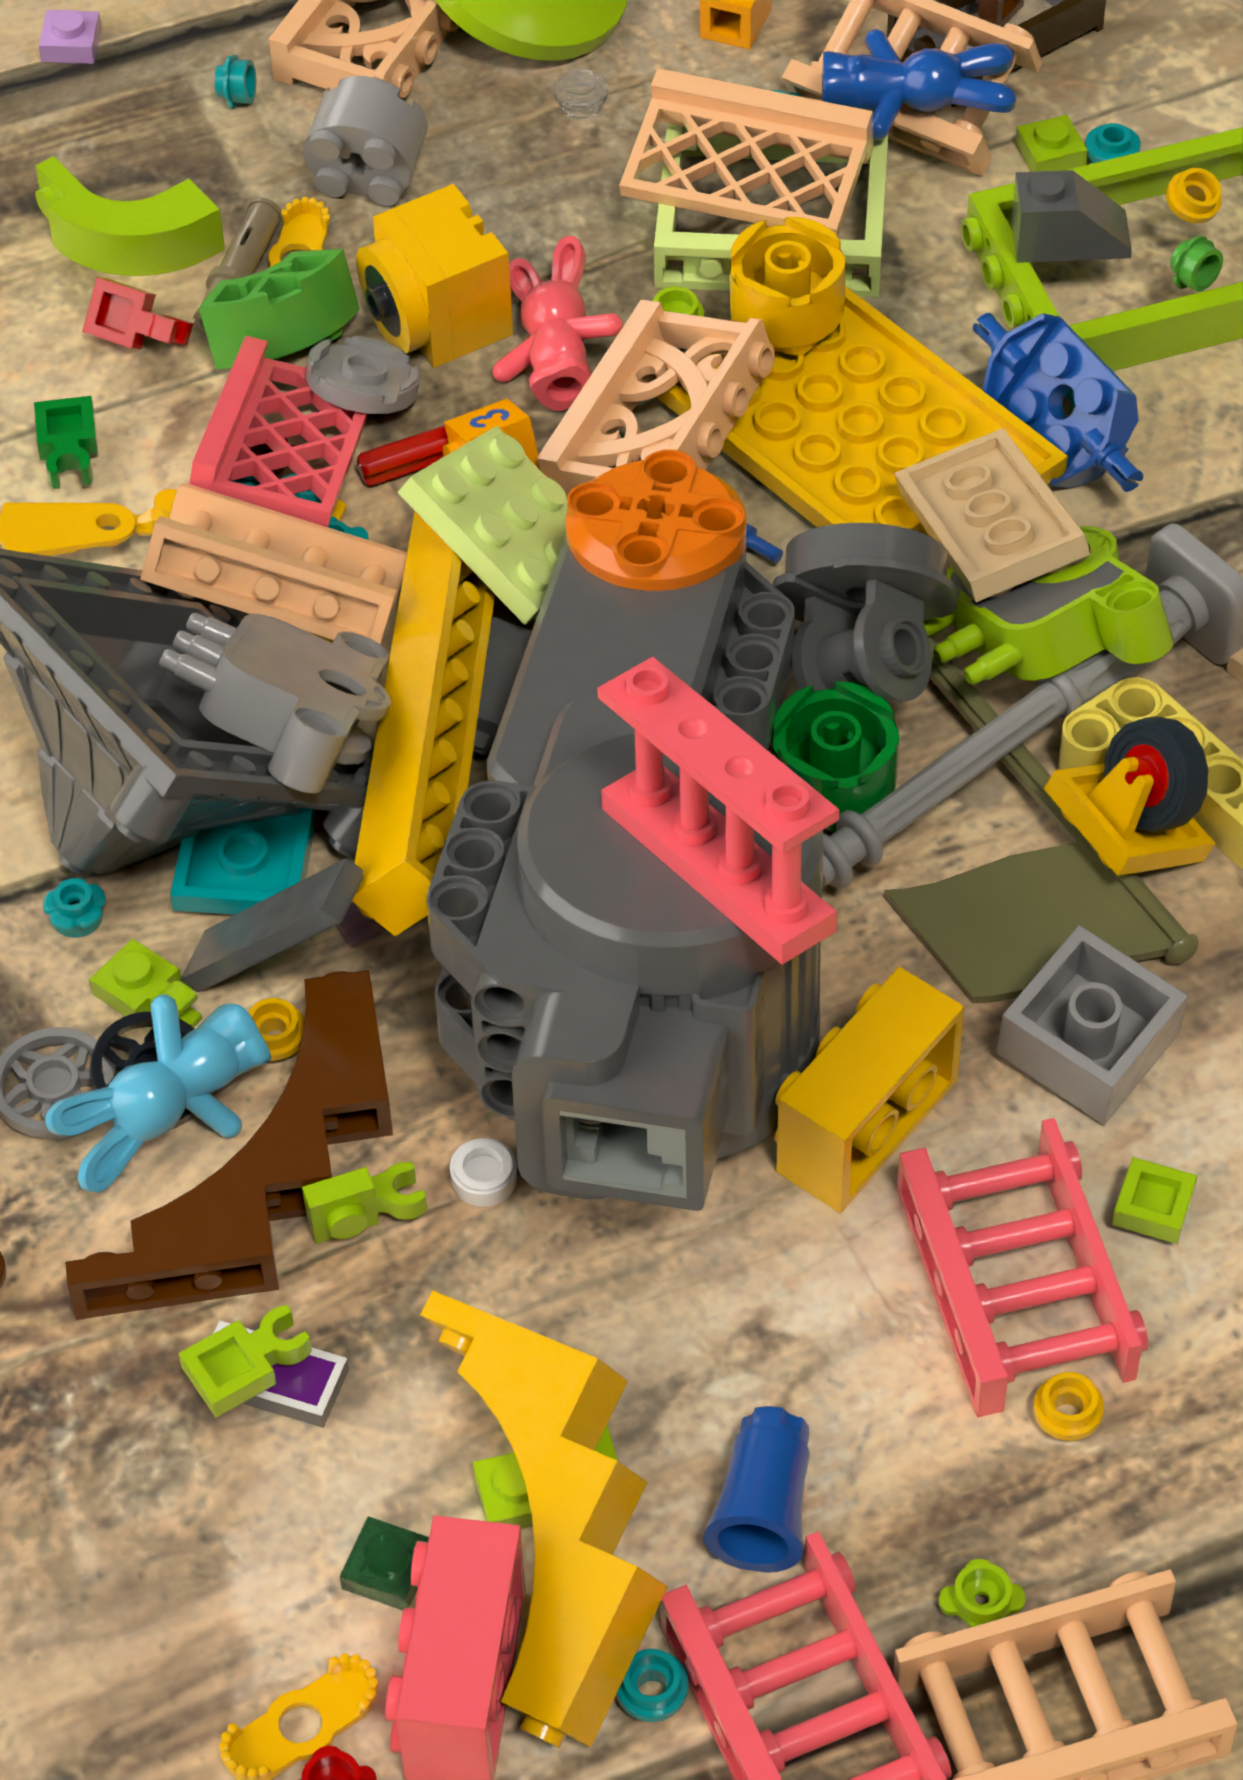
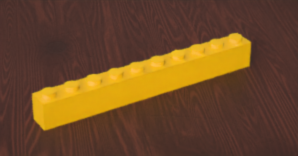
[352,510,495,936]

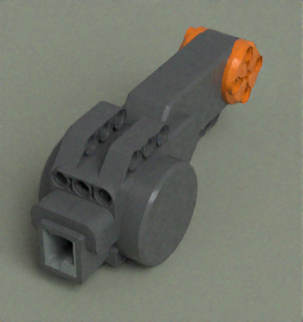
[427,449,823,1211]

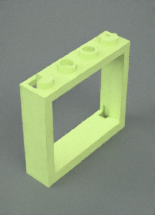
[654,123,889,298]

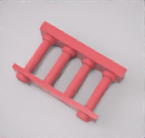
[597,656,840,965]
[897,1118,1148,1418]
[660,1531,952,1780]

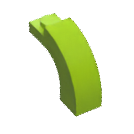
[35,156,225,276]

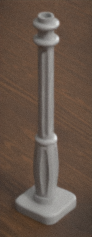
[823,523,1243,888]

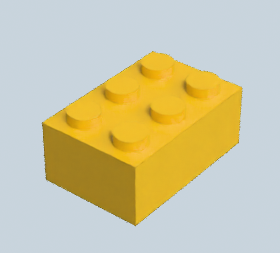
[774,966,965,1214]

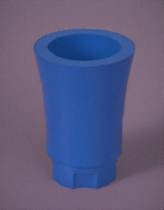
[703,1406,810,1573]

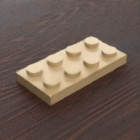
[894,428,1091,602]

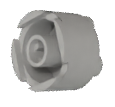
[303,76,428,206]

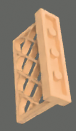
[619,68,873,237]

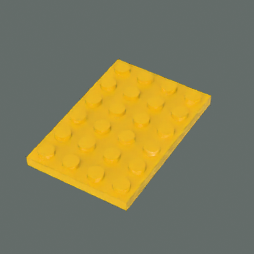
[657,286,1068,536]

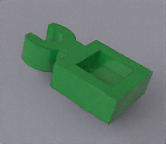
[34,395,98,489]

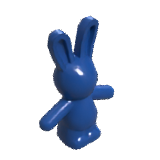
[822,29,1016,140]

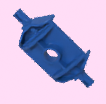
[973,313,1143,492]

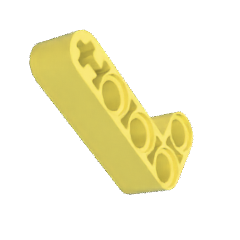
[1058,677,1243,869]

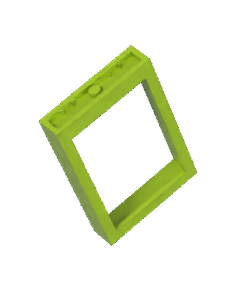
[961,127,1243,371]

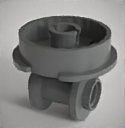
[772,523,959,703]

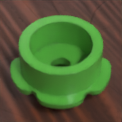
[1170,236,1223,292]

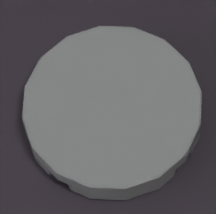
[305,336,421,414]

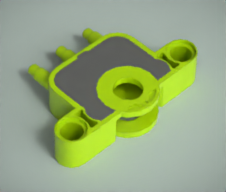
[923,526,1174,685]

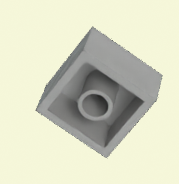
[997,925,1188,1126]

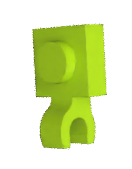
[88,938,203,1028]
[302,1162,427,1244]

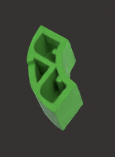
[199,249,360,369]

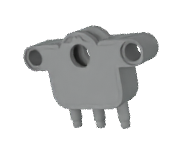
[159,612,391,793]

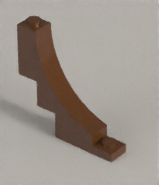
[65,970,393,1320]

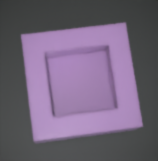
[39,10,102,64]

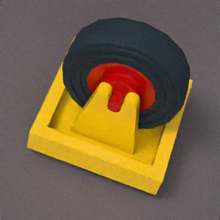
[1043,716,1216,876]

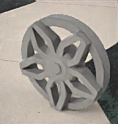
[0,1027,115,1141]

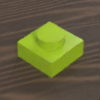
[1015,114,1088,172]
[1112,1157,1198,1244]

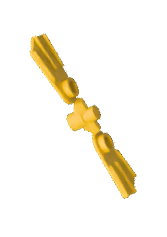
[0,489,346,556]

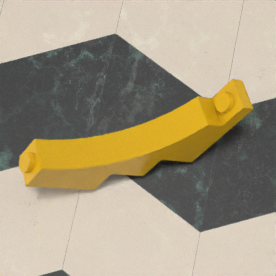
[420,1290,668,1748]

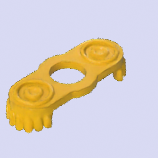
[269,197,330,267]
[219,1653,378,1780]

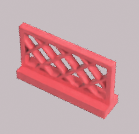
[189,335,369,527]

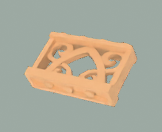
[269,0,459,98]
[536,300,775,497]

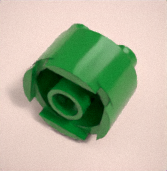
[772,682,899,833]

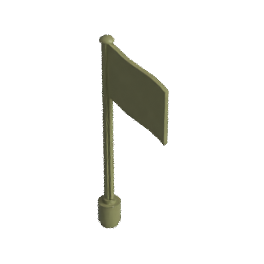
[884,637,1199,1003]

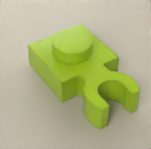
[178,1305,312,1418]

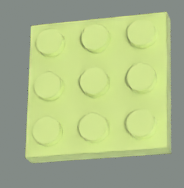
[397,426,567,625]

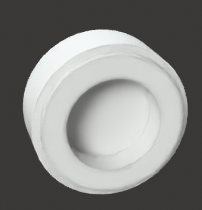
[450,1138,517,1207]

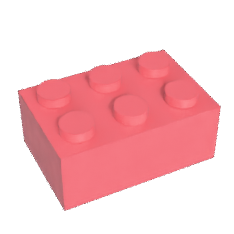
[385,1515,526,1780]

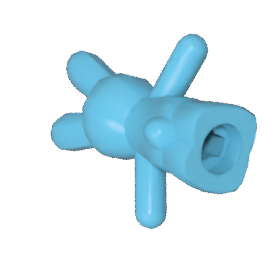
[45,994,271,1193]

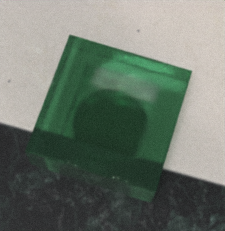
[339,1516,429,1611]

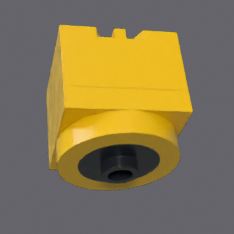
[356,183,513,368]

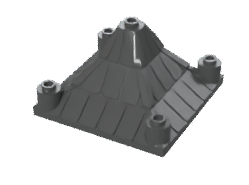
[0,549,374,876]

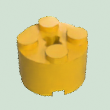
[730,217,846,355]

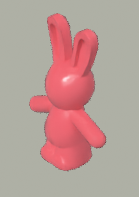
[492,236,623,411]

